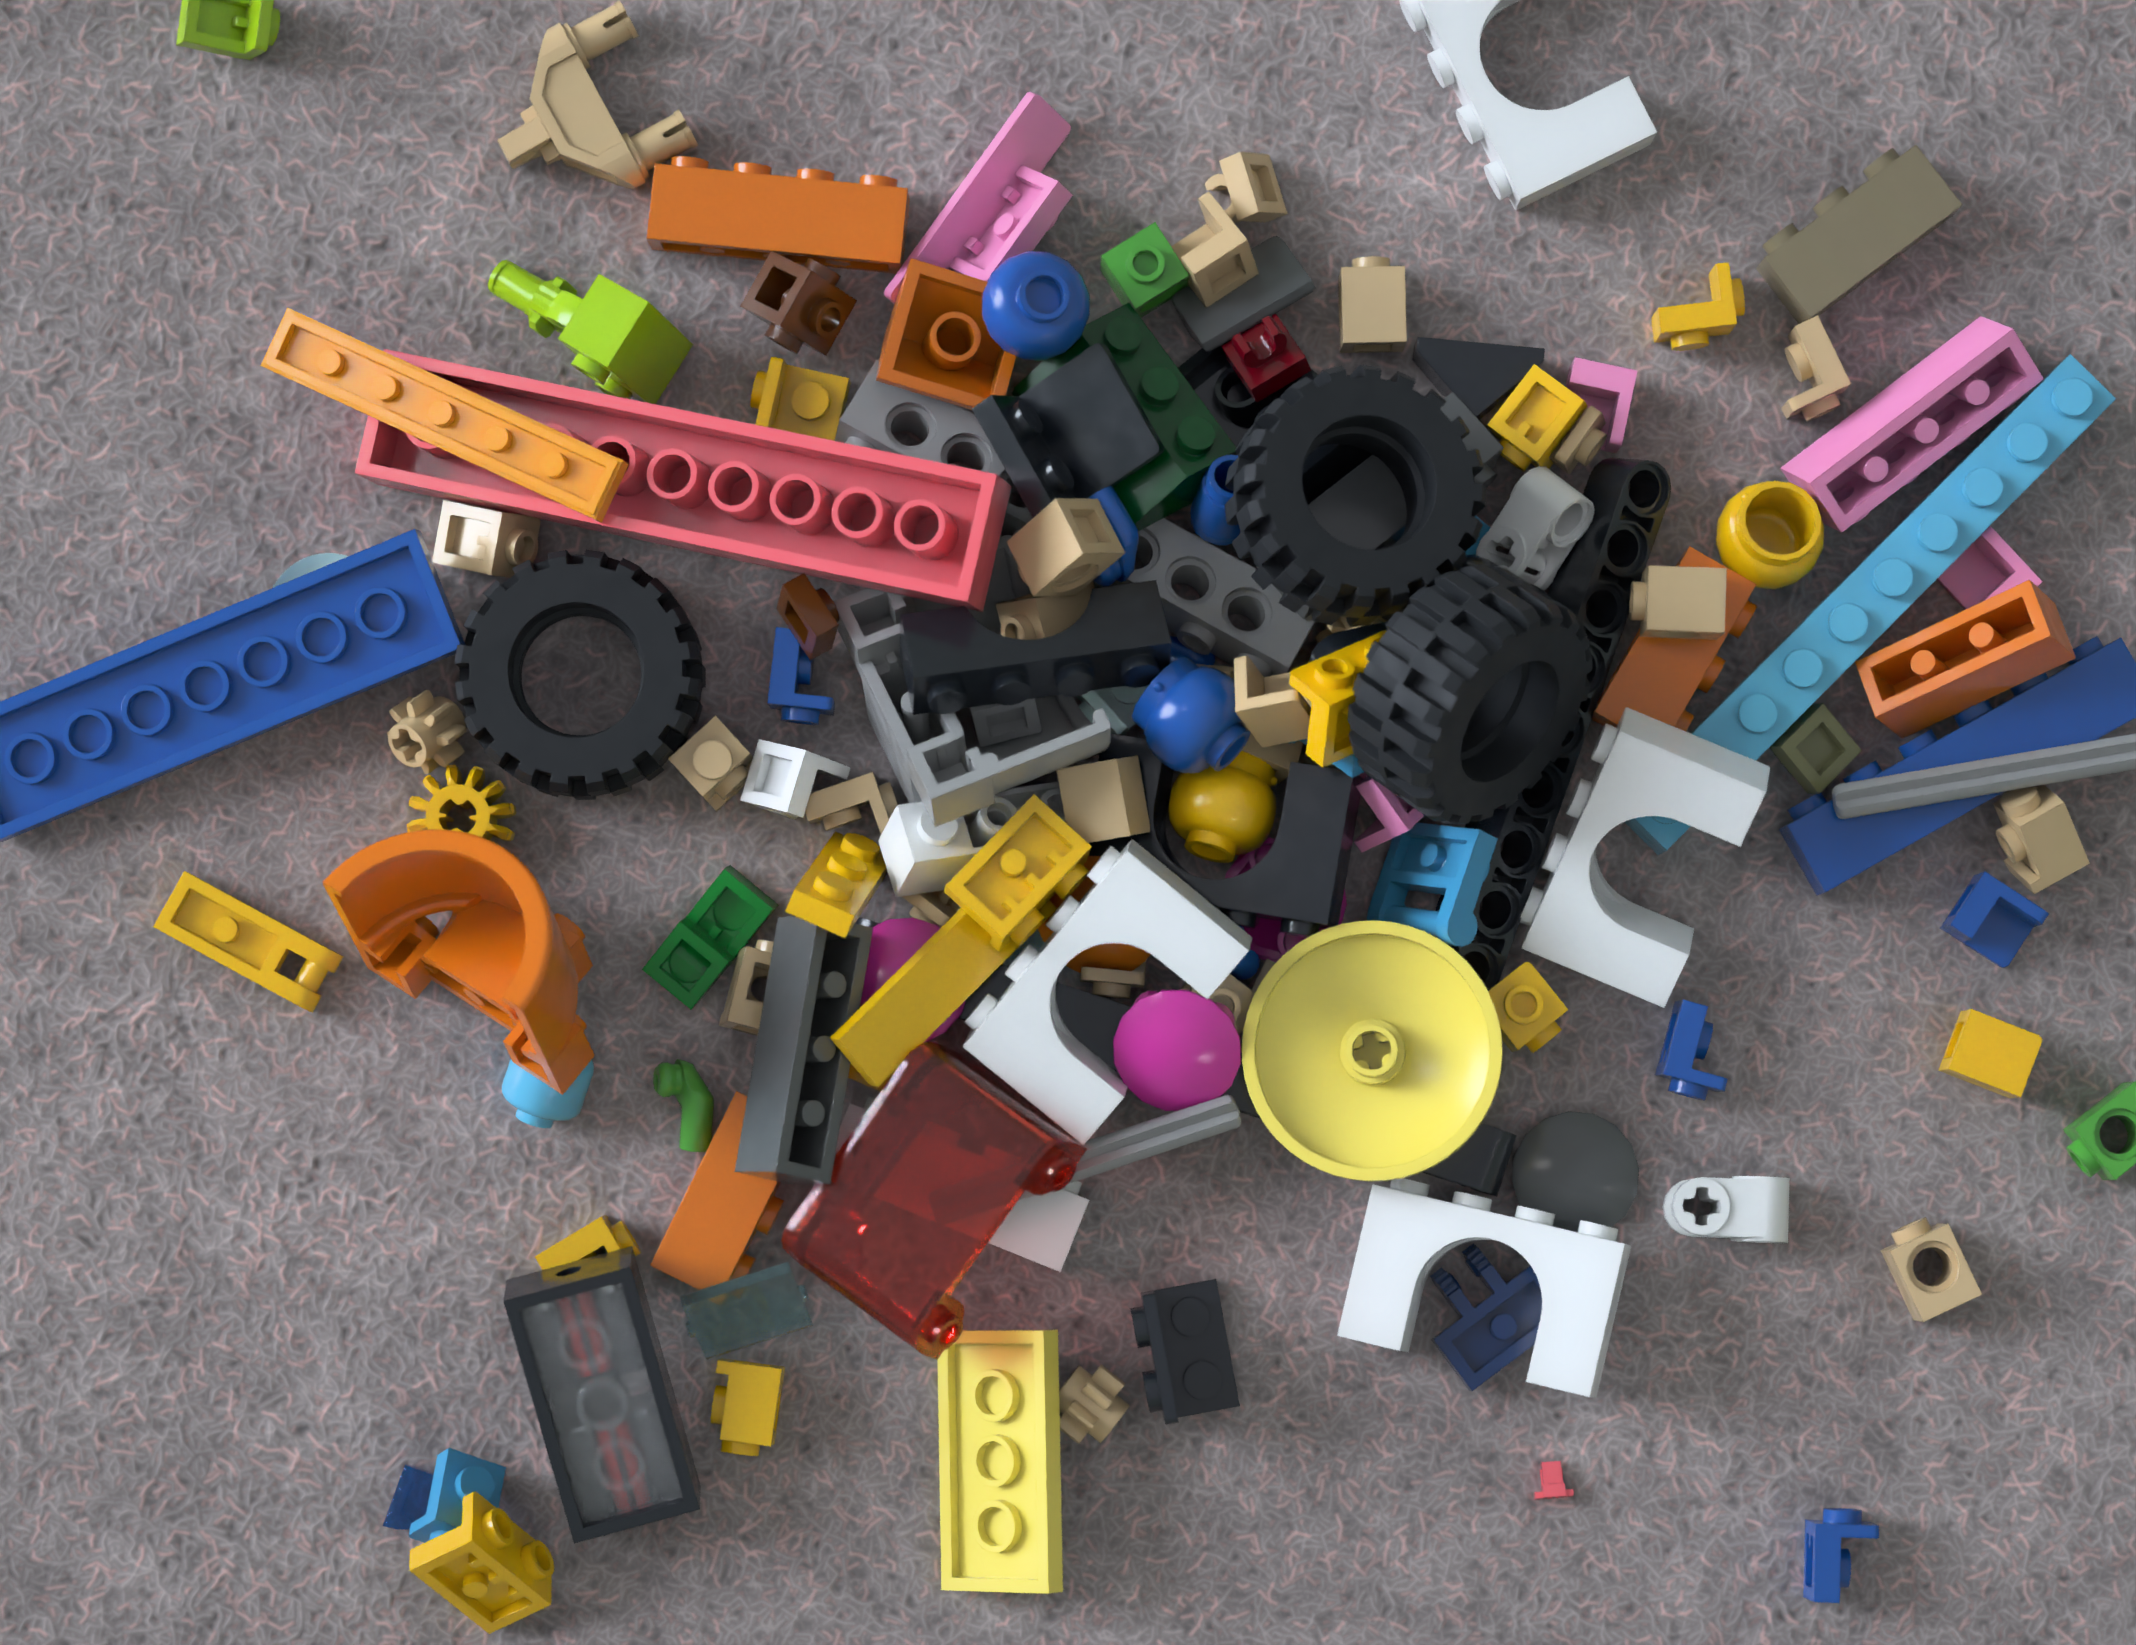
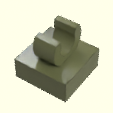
[1770,703,1862,794]

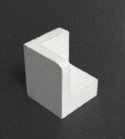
[740,739,850,819]

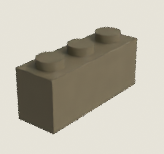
[1756,145,1962,324]

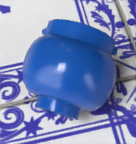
[982,251,1090,360]
[1132,657,1250,773]

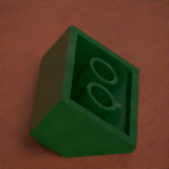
[1012,303,1237,531]

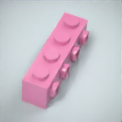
[1780,316,2044,533]

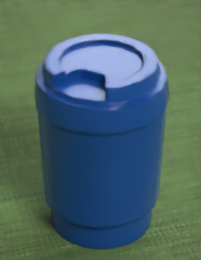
[1190,455,1241,545]

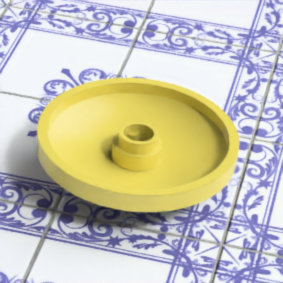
[1242,920,1503,1182]

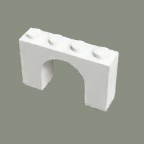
[1399,0,1657,211]
[1520,707,1770,1008]
[963,839,1252,1145]
[1337,1178,1631,1398]

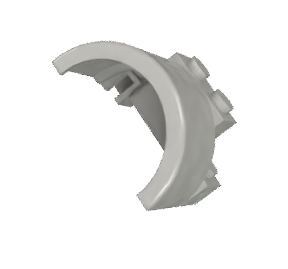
[833,535,1111,827]

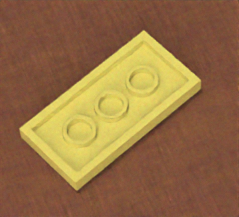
[937,1330,1063,1594]

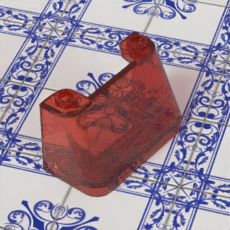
[781,1041,1087,1360]

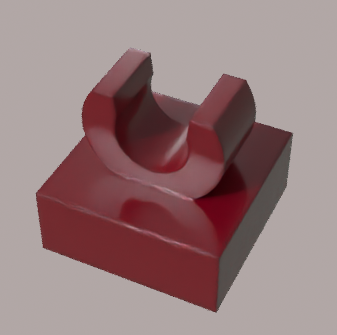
[1221,314,1311,403]

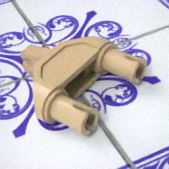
[498,0,698,189]

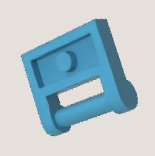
[1367,822,1498,947]

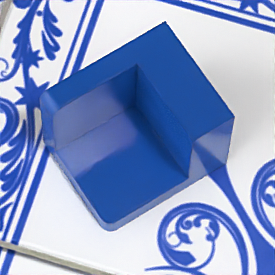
[1940,871,2049,968]

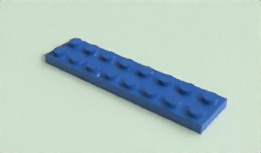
[0,529,465,842]

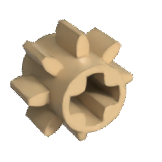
[387,690,467,774]
[1059,1365,1130,1444]

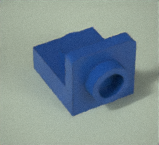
[767,627,835,725]
[1655,999,1728,1101]
[1803,1508,1879,1603]

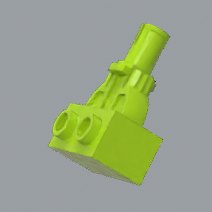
[488,260,693,404]

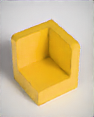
[1938,1009,2042,1098]

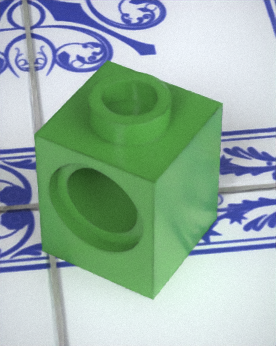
[1100,222,1189,318]
[2063,1081,2136,1180]

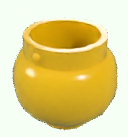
[1716,481,1824,590]
[1168,751,1277,863]

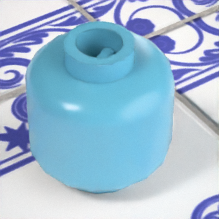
[502,1059,594,1128]

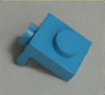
[409,1448,506,1543]

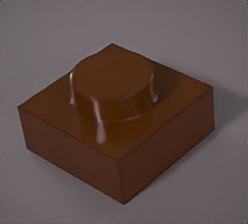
[776,573,839,661]

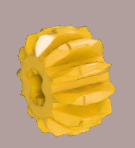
[407,764,517,842]

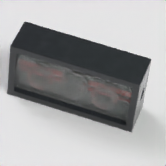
[503,1246,701,1543]

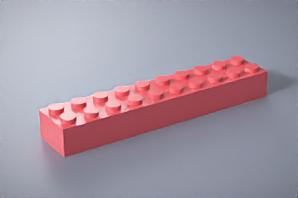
[355,349,1012,612]

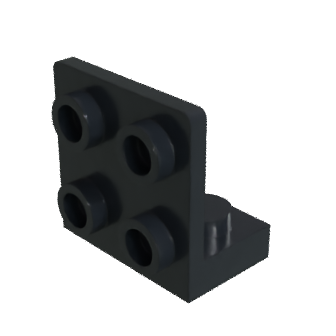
[972,343,1164,518]
[1130,1279,1240,1425]

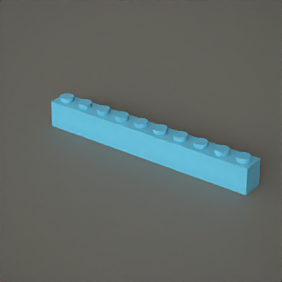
[1625,354,2116,855]

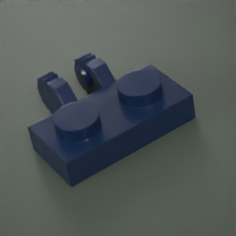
[1430,1243,1542,1391]

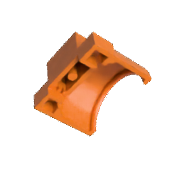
[322,829,595,1095]

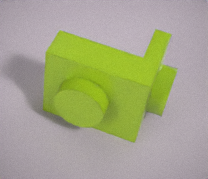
[176,0,280,60]

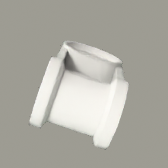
[1476,466,1595,590]
[1663,1176,1790,1243]

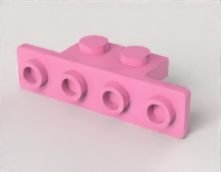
[884,92,1073,304]

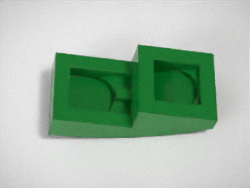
[642,865,779,1010]

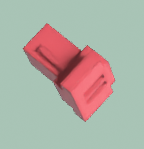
[1534,1461,1574,1500]

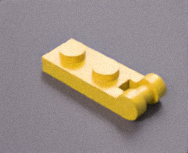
[153,871,344,1013]

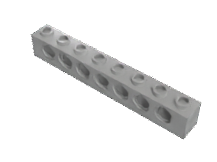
[835,360,1316,677]

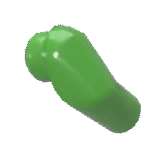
[653,1059,714,1152]

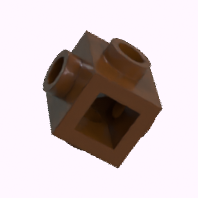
[740,251,857,356]

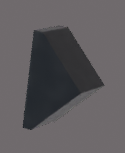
[1412,337,1545,420]

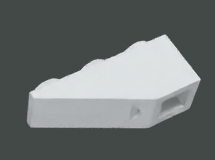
[878,782,1065,897]

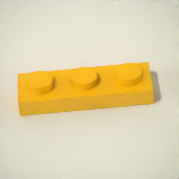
[785,831,887,938]

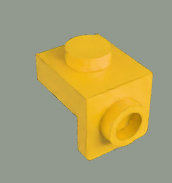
[1651,262,1745,351]
[1488,962,1568,1053]

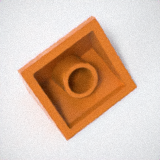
[876,258,1016,410]

